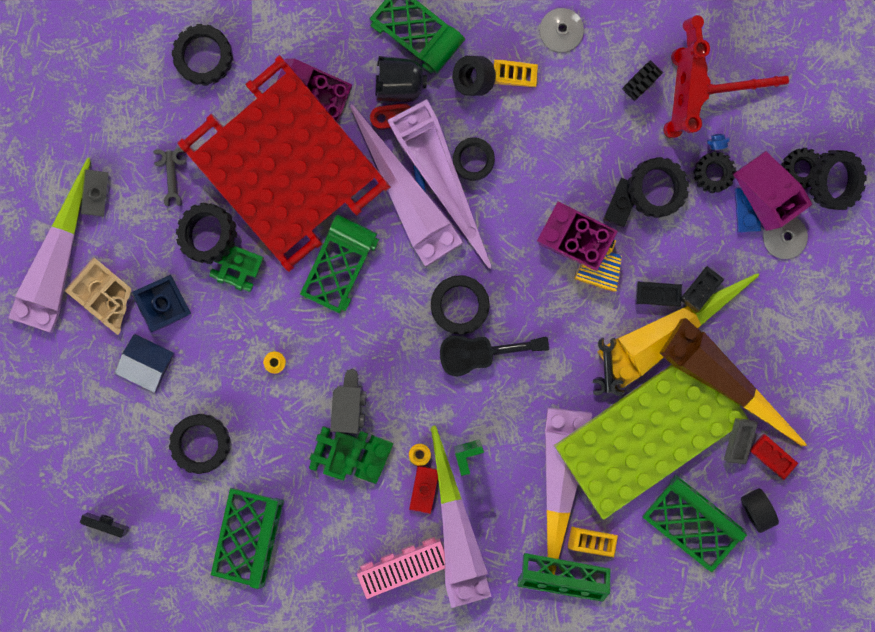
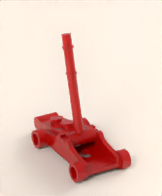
[663,15,789,139]

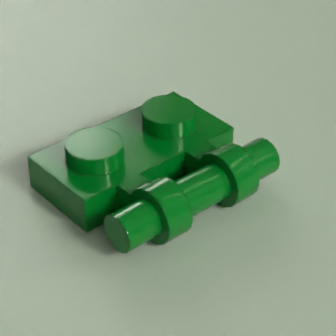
[209,246,264,292]
[309,426,357,481]
[343,430,394,484]

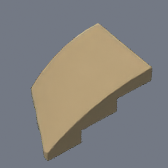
[64,257,131,335]

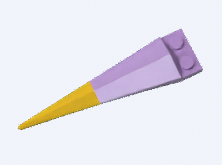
[545,407,592,575]

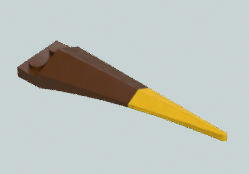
[660,318,807,446]

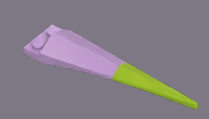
[8,158,91,333]
[431,425,492,608]

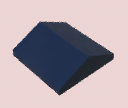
[131,275,191,333]
[115,334,174,393]

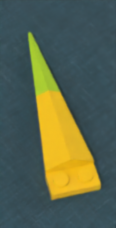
[597,274,759,388]

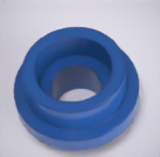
[707,134,730,150]

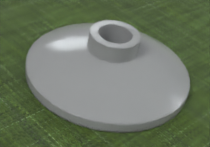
[540,8,584,52]
[763,217,808,259]

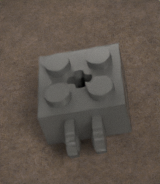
[330,368,367,433]

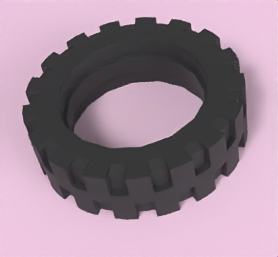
[172,24,233,86]
[808,150,867,210]
[627,157,689,218]
[176,203,237,264]
[431,275,490,334]
[169,414,231,474]

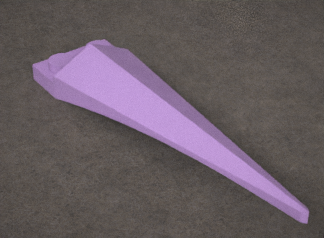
[387,99,491,269]
[350,105,464,267]

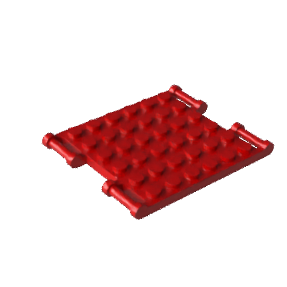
[177,55,391,272]

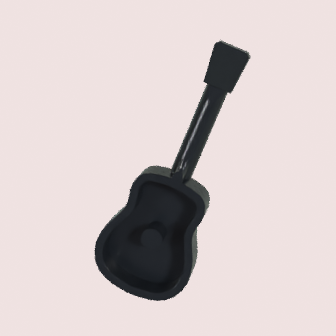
[440,335,549,377]

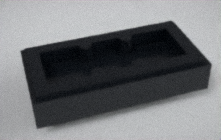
[603,177,634,227]
[680,266,724,313]
[635,281,682,307]
[80,512,129,538]

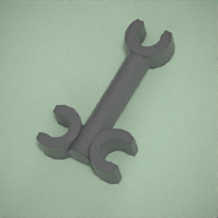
[153,148,187,207]

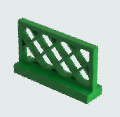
[642,474,747,573]
[211,488,284,589]

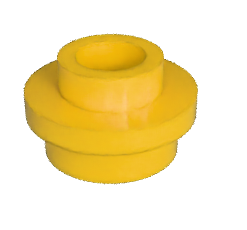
[263,351,286,374]
[409,444,431,466]

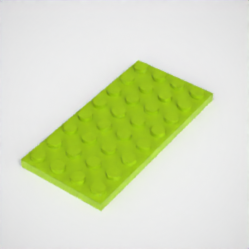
[554,364,748,520]

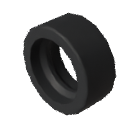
[453,137,495,181]

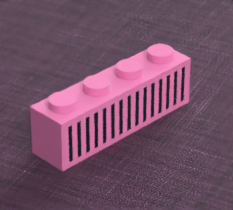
[357,537,445,599]

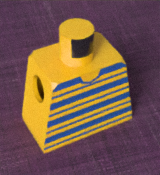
[574,240,622,292]

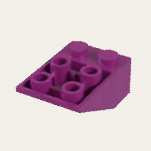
[277,58,352,123]
[733,151,813,231]
[537,201,618,271]

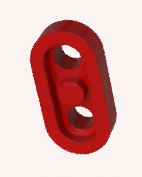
[370,104,411,130]

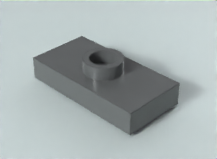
[81,170,108,217]
[724,418,758,464]

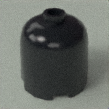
[375,56,427,102]

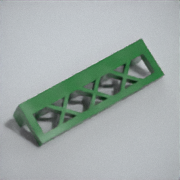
[454,439,484,476]
[517,553,611,602]

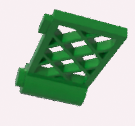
[370,0,466,74]
[300,214,380,314]

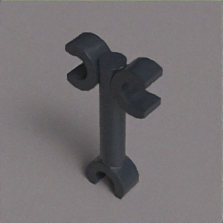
[593,338,626,396]

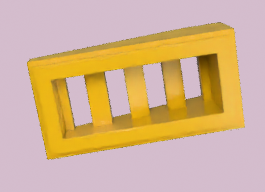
[494,59,538,87]
[567,526,618,557]

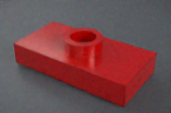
[750,434,798,480]
[409,466,438,514]

